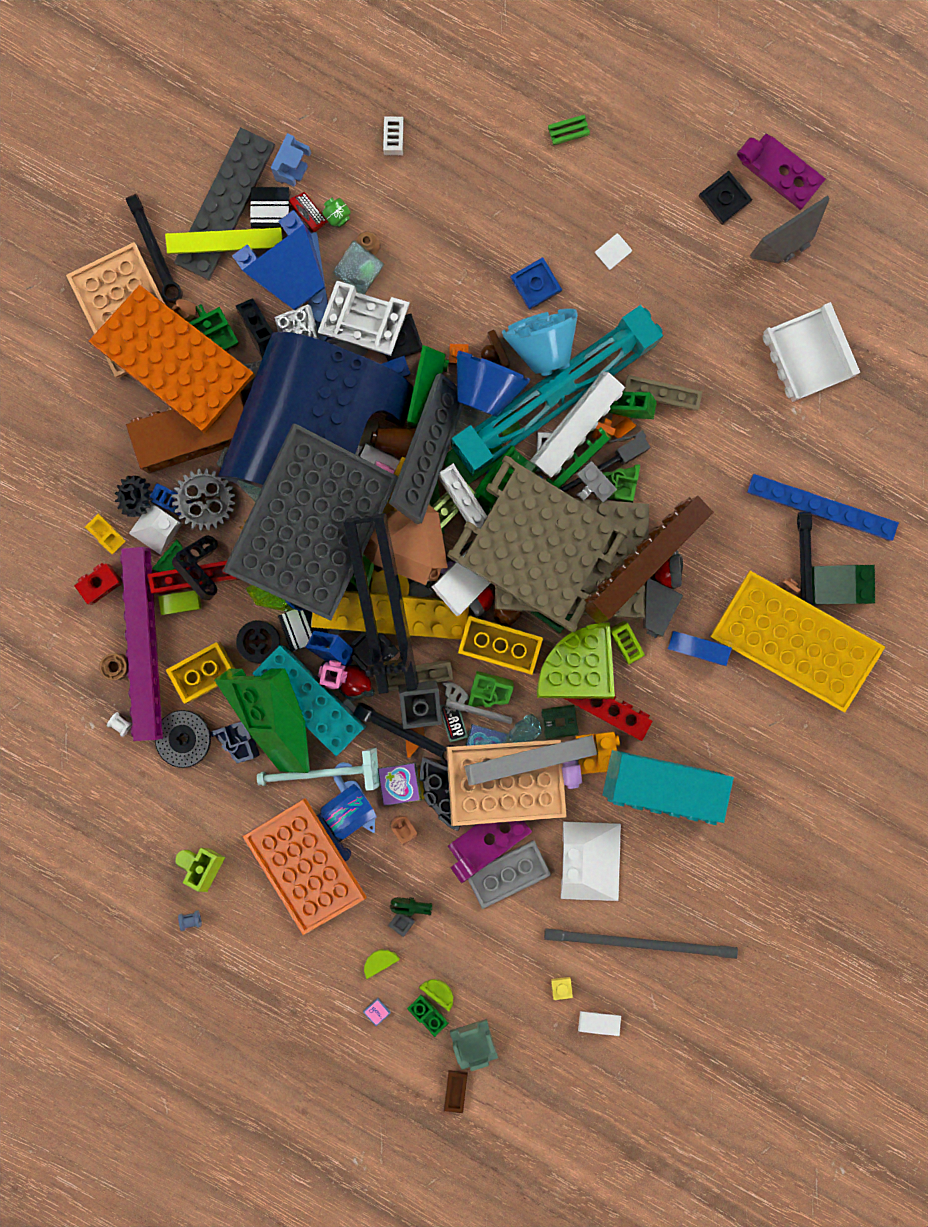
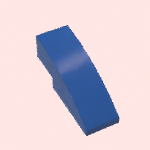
[668,631,732,666]

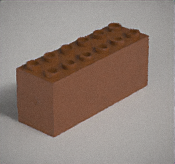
[126,392,245,473]

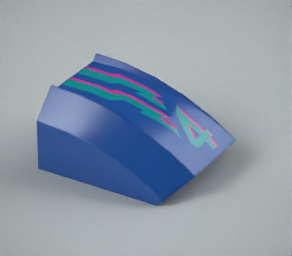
[321,784,376,840]

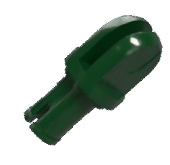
[390,897,432,917]

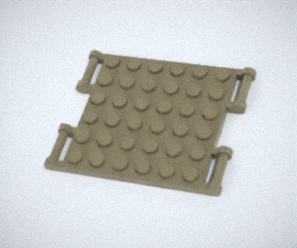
[447,456,630,632]

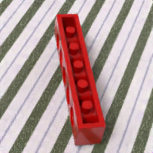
[563,696,653,741]

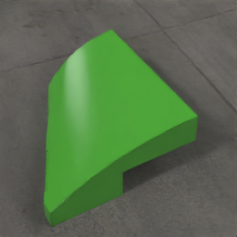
[595,464,640,503]
[467,671,514,707]

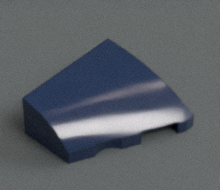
[211,721,260,763]

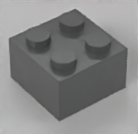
[398,680,442,729]

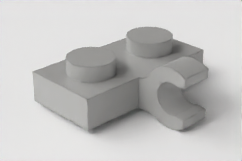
[576,461,617,502]

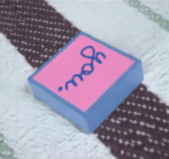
[363,998,391,1026]

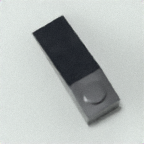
[235,298,274,358]

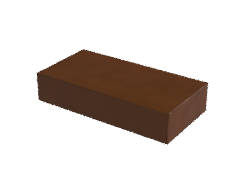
[444,1070,468,1113]

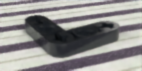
[172,535,218,600]

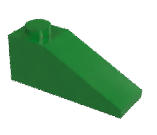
[608,391,657,419]

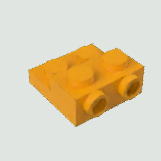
[575,731,620,774]

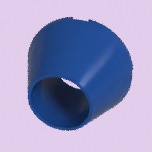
[457,351,530,417]

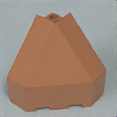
[363,505,448,585]

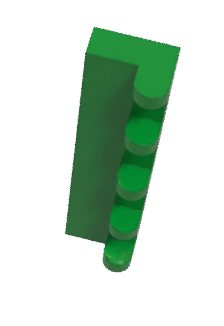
[546,427,611,489]

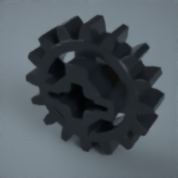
[115,475,153,517]

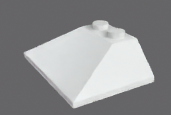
[318,281,410,356]
[561,821,621,901]

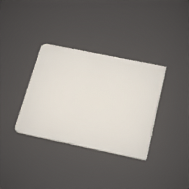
[595,233,632,270]

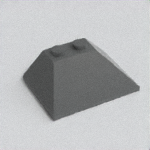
[750,195,830,264]

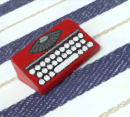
[289,192,328,232]

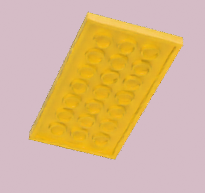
[710,570,885,713]

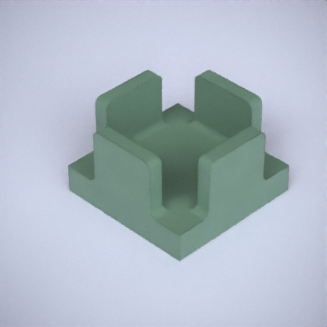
[450,1019,498,1071]

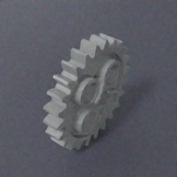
[172,469,235,531]

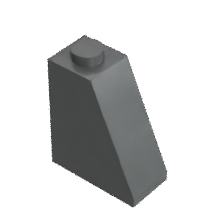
[643,578,683,638]

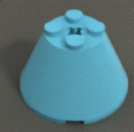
[502,309,578,376]

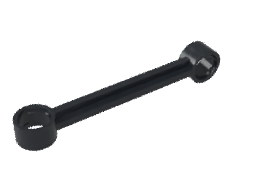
[126,194,183,303]
[797,512,813,605]
[353,702,456,766]

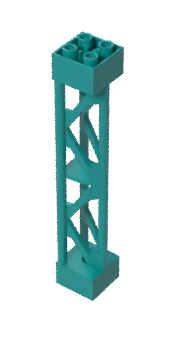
[450,304,663,476]

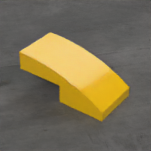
[85,513,126,554]

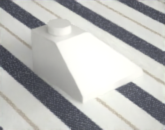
[129,502,183,555]

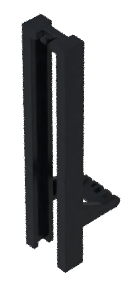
[344,513,419,694]

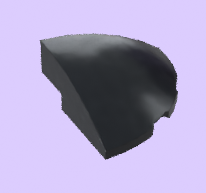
[420,757,461,831]

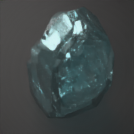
[509,714,542,743]

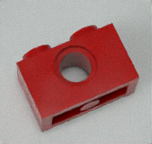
[74,563,123,605]

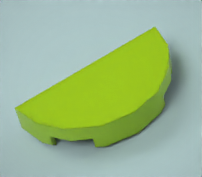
[364,949,400,979]
[419,979,453,1011]

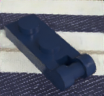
[316,813,352,861]

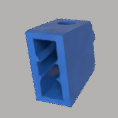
[305,631,353,667]

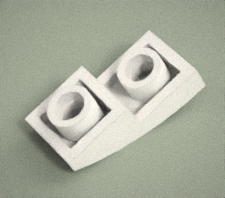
[578,1011,621,1036]

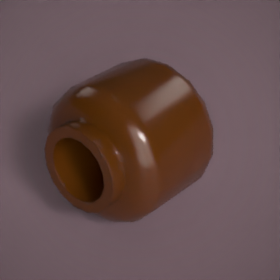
[493,608,522,626]

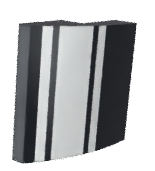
[250,187,290,228]
[278,609,328,652]

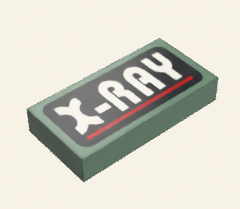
[440,700,468,742]

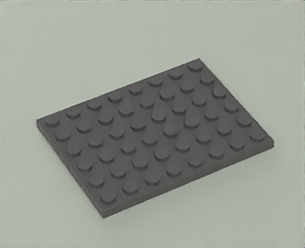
[223,423,398,621]

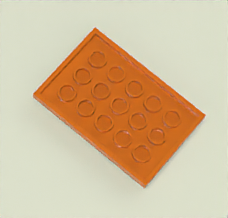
[242,798,367,935]

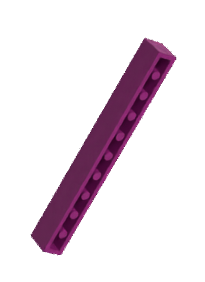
[120,547,163,741]

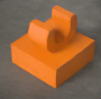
[449,344,469,364]
[591,418,615,444]

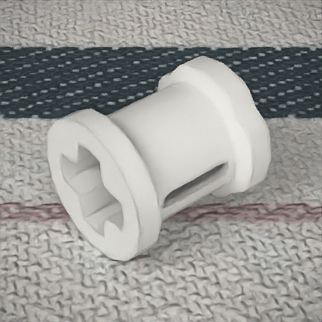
[107,712,132,737]

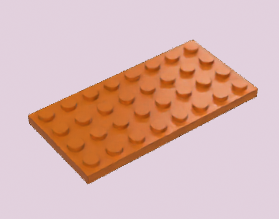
[89,285,255,433]

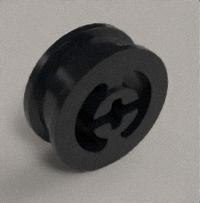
[236,620,281,663]

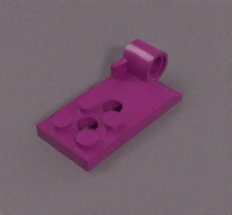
[737,134,826,210]
[448,820,532,884]

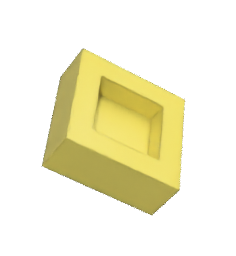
[551,977,573,1000]

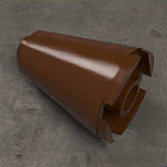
[370,428,416,460]

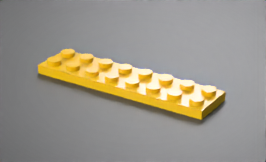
[311,590,469,640]

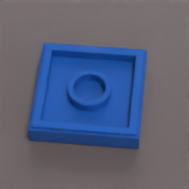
[510,257,562,310]

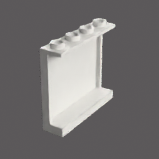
[763,302,860,402]

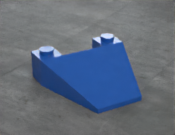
[232,210,325,311]

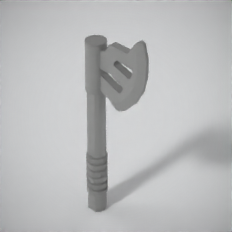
[441,681,512,724]

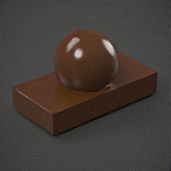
[481,330,510,368]

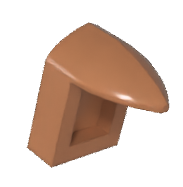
[172,299,196,322]
[390,816,418,846]

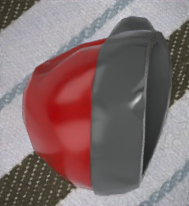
[653,550,683,589]
[469,586,494,620]

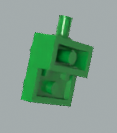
[189,304,239,351]

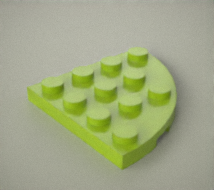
[537,623,615,699]

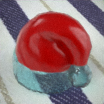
[338,665,375,701]

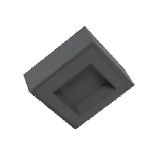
[388,914,415,937]

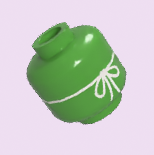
[322,197,351,228]

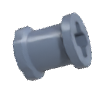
[178,910,202,931]

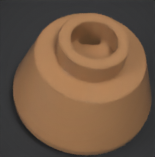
[355,231,380,256]

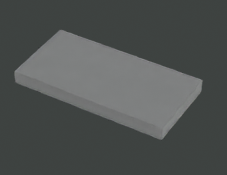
[468,840,551,909]

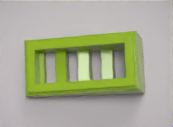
[610,621,645,665]

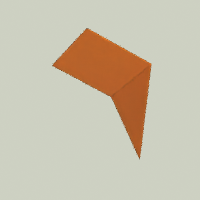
[610,414,637,438]

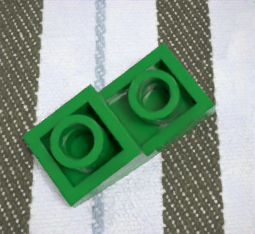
[407,995,449,1037]

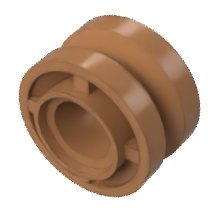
[99,654,129,681]

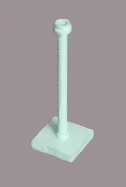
[257,748,380,791]

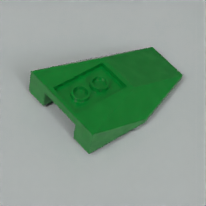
[214,668,310,773]

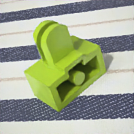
[175,848,225,892]

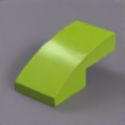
[158,591,202,615]

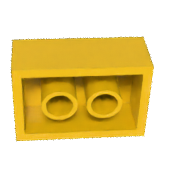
[166,642,235,704]

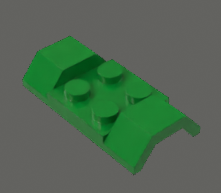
[474,445,538,516]

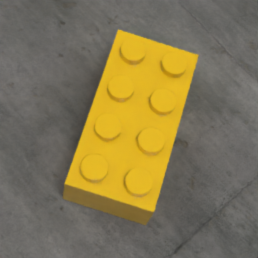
[458,616,543,675]

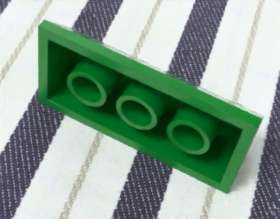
[407,345,449,428]

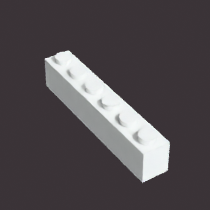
[530,371,625,478]

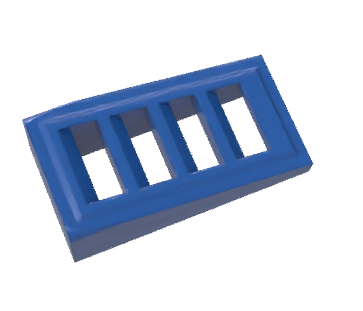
[150,483,193,519]

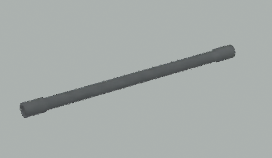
[544,928,738,959]

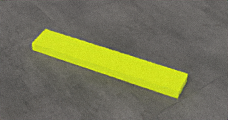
[165,228,282,254]

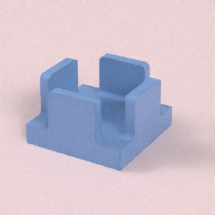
[271,133,311,187]

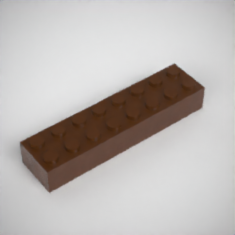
[584,496,714,624]

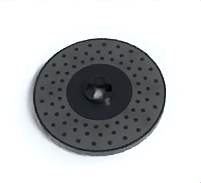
[155,710,211,768]

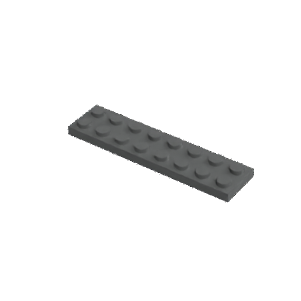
[174,127,275,281]
[389,373,464,524]

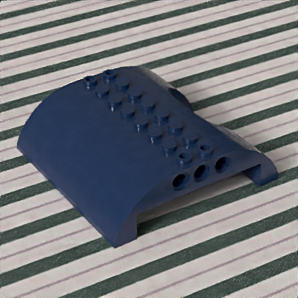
[218,332,414,489]

